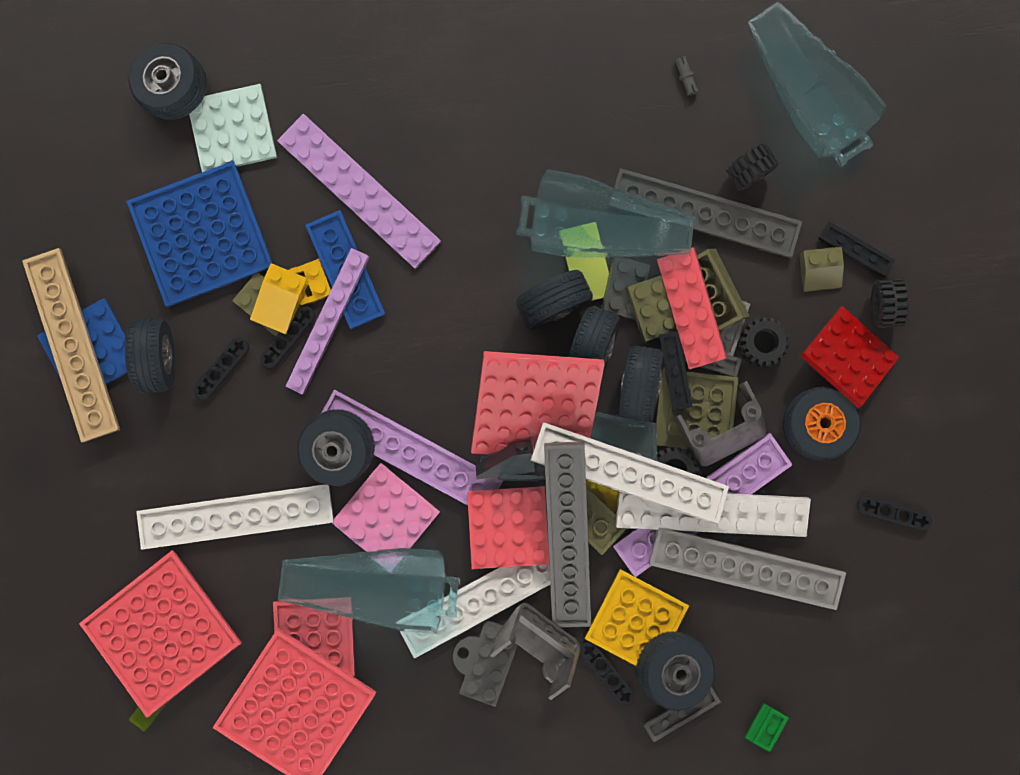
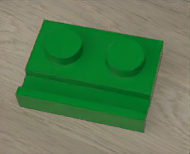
[744,703,789,752]

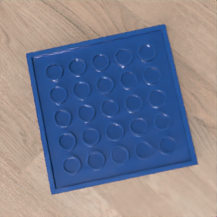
[126,161,273,308]

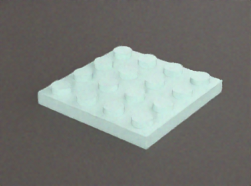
[190,84,277,172]

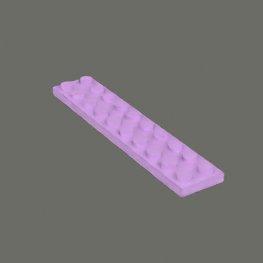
[277,114,441,269]
[322,390,503,505]
[612,433,792,577]

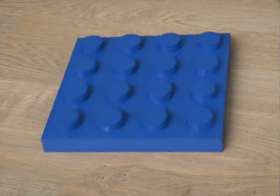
[37,298,127,385]

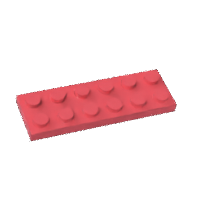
[657,248,727,370]

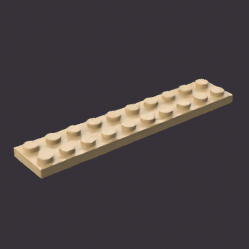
[22,248,120,443]

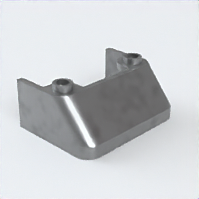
[674,381,766,466]
[490,603,580,700]

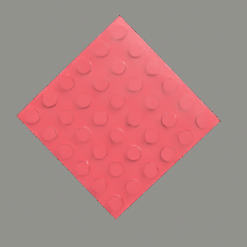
[471,351,605,455]
[79,551,242,718]
[213,628,376,775]

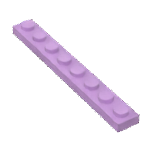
[286,248,370,395]

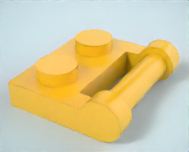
[289,259,331,307]

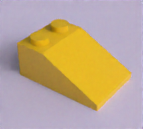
[250,263,309,335]

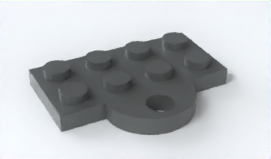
[453,619,518,707]

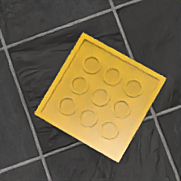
[584,569,689,666]

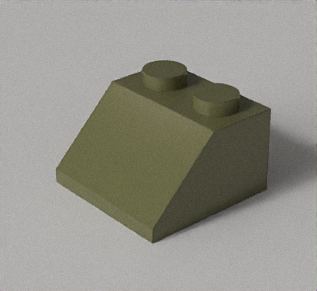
[799,247,844,292]

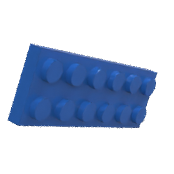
[305,210,386,330]

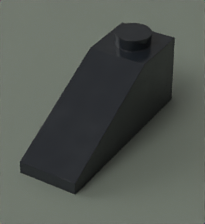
[476,441,535,480]

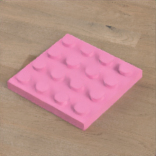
[332,463,440,572]

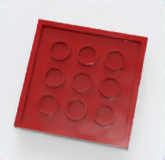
[800,306,899,408]

